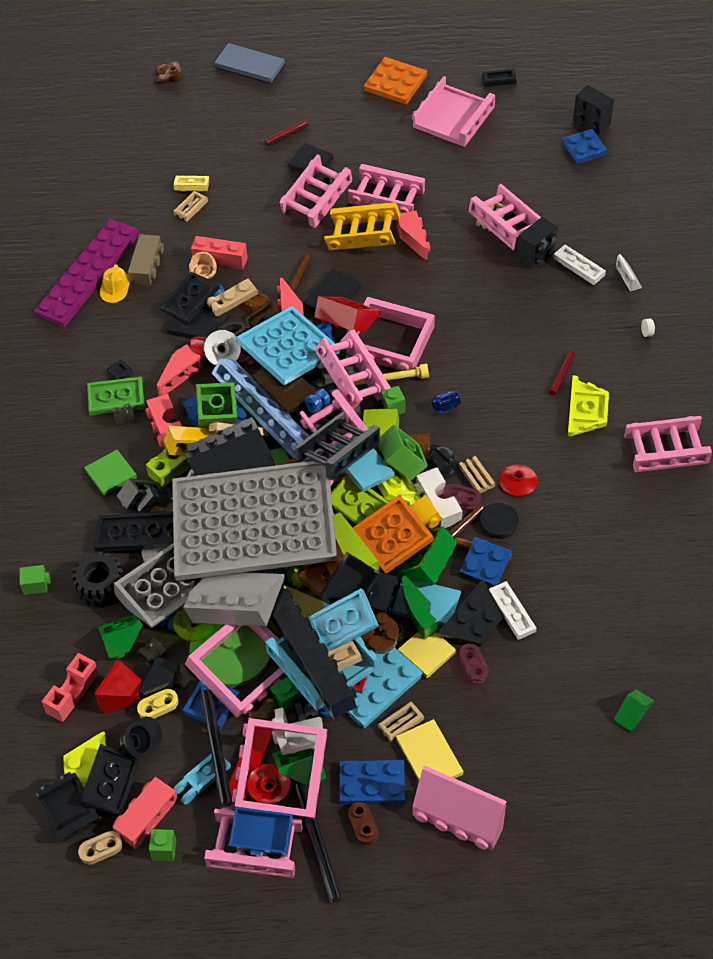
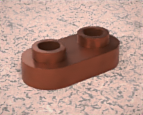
[348,802,378,845]

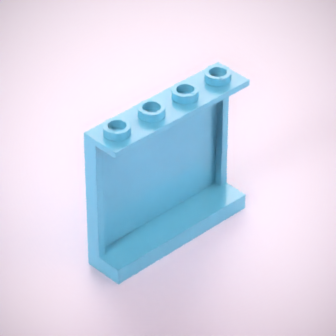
[266,602,377,711]

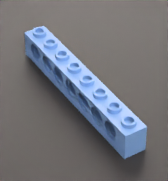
[212,358,324,462]

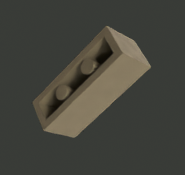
[128,234,164,286]

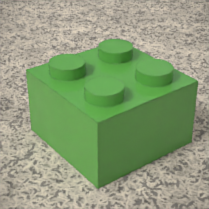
[196,382,237,428]
[379,425,428,480]

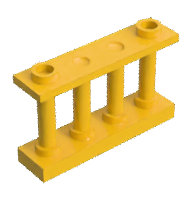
[324,202,401,251]

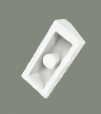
[616,254,642,291]

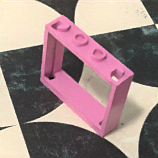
[345,297,435,371]
[185,624,285,718]
[232,718,327,819]

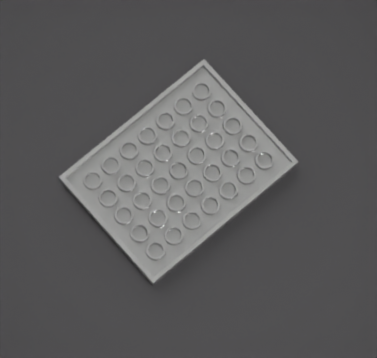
[172,461,337,581]

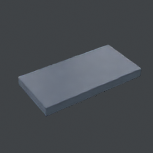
[214,43,285,83]

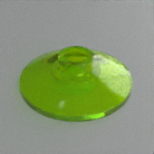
[173,606,214,642]

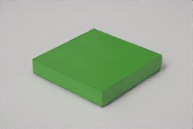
[84,450,137,496]

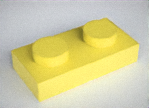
[174,176,209,192]

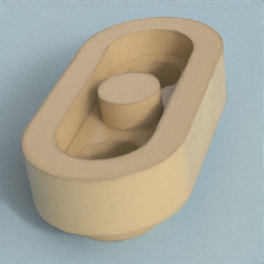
[78,831,122,865]

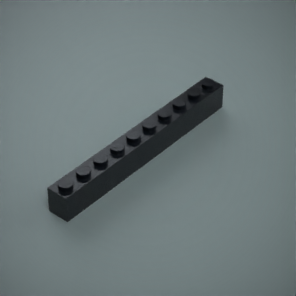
[244,568,357,719]

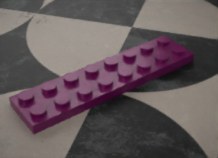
[34,219,140,328]

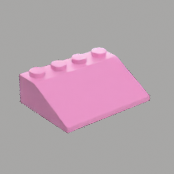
[412,765,506,851]

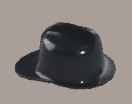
[421,444,459,479]
[118,716,162,758]

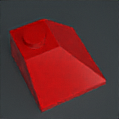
[94,660,143,714]

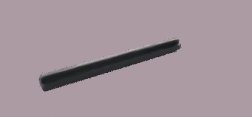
[200,689,232,807]
[294,782,342,903]

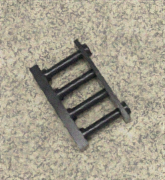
[295,411,380,480]

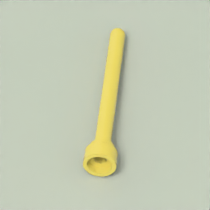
[353,364,429,386]

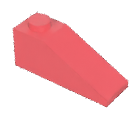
[157,344,203,396]

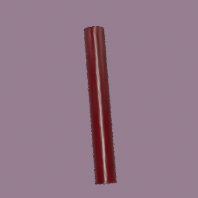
[264,119,308,146]
[549,351,575,395]

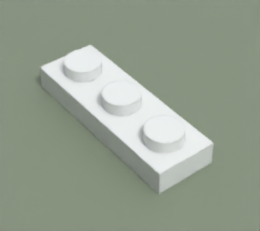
[553,245,606,285]
[489,581,536,640]

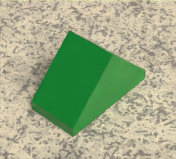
[614,689,654,733]

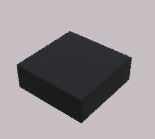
[107,359,133,380]

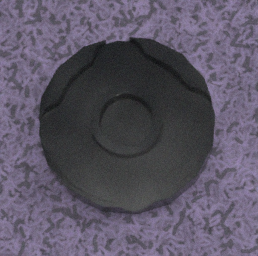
[480,503,519,539]

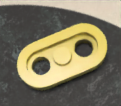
[137,689,178,719]

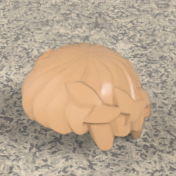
[189,252,217,279]

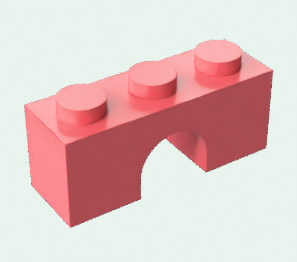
[145,394,182,449]
[41,653,99,722]

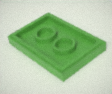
[87,377,145,416]

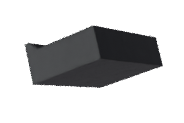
[318,552,381,605]

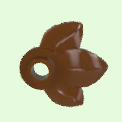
[154,62,182,82]

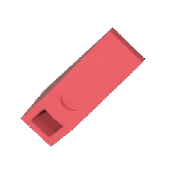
[396,211,430,260]
[277,278,304,316]

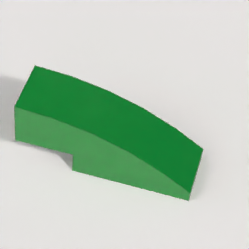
[402,575,438,640]

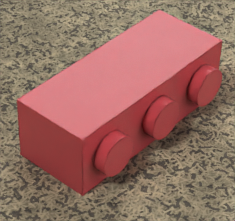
[191,236,247,270]
[113,777,178,850]

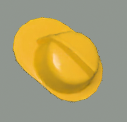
[100,264,130,303]

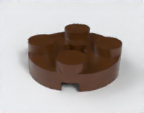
[360,612,399,654]

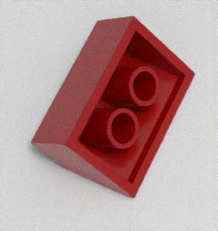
[314,296,381,333]

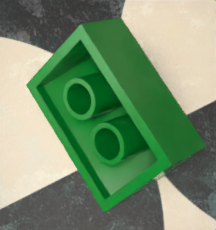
[392,526,457,588]

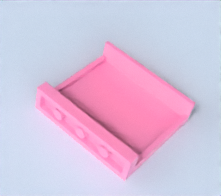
[412,76,495,147]

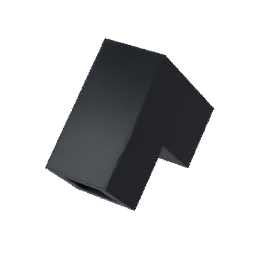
[135,487,171,513]

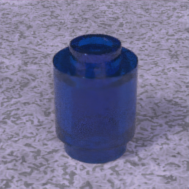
[432,391,461,414]

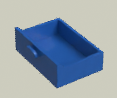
[228,807,294,857]

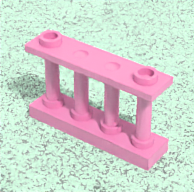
[280,154,352,228]
[348,164,425,213]
[468,184,541,250]
[314,329,391,409]
[300,389,381,458]
[624,416,712,472]
[204,808,303,878]

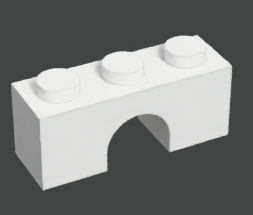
[414,468,462,528]

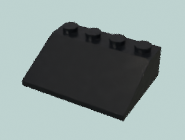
[182,417,276,476]

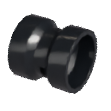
[293,699,319,722]

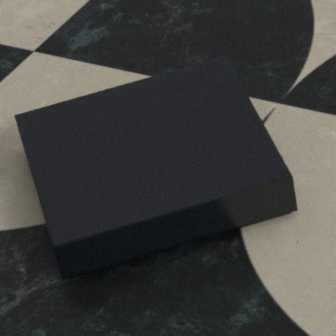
[288,143,334,179]

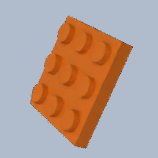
[364,57,427,105]
[353,495,434,574]

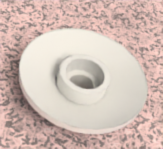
[204,330,241,365]

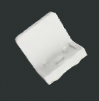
[272,708,323,755]

